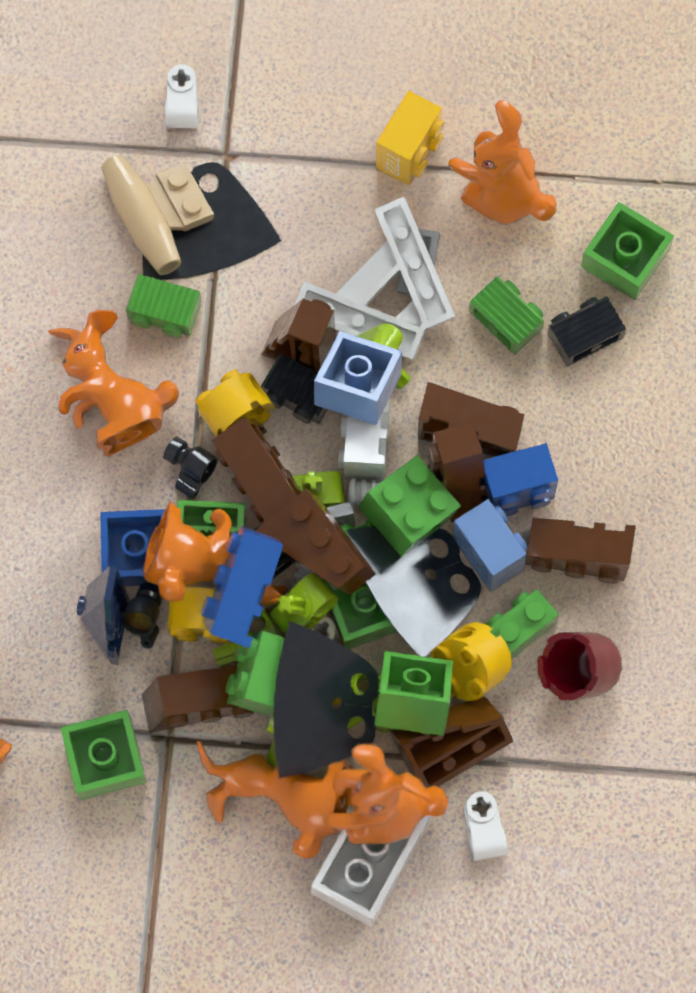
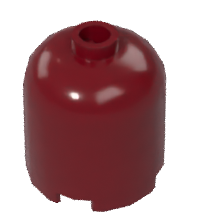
[537,632,622,700]

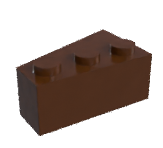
[261,298,336,372]
[418,382,524,457]
[212,417,301,523]
[427,421,487,523]
[255,489,376,595]
[525,518,636,584]
[142,665,254,733]
[388,697,514,788]

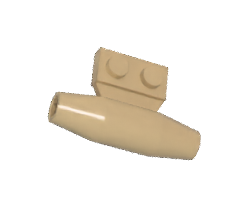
[101,155,214,275]

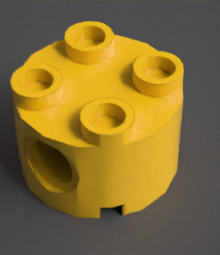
[195,369,275,437]
[167,587,230,644]
[430,622,512,701]

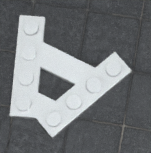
[295,197,456,361]

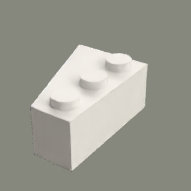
[338,399,390,483]

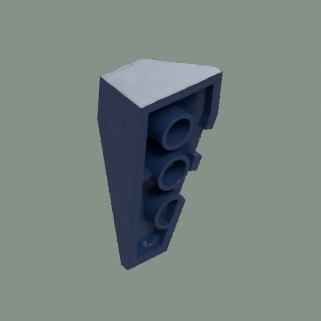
[77,566,130,665]

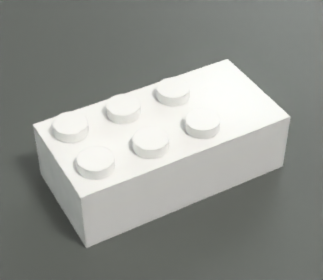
[311,810,433,927]

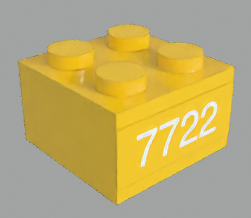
[376,90,444,186]

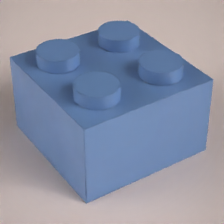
[314,331,402,425]
[453,499,528,592]

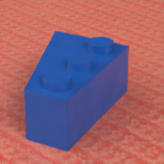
[200,525,283,648]

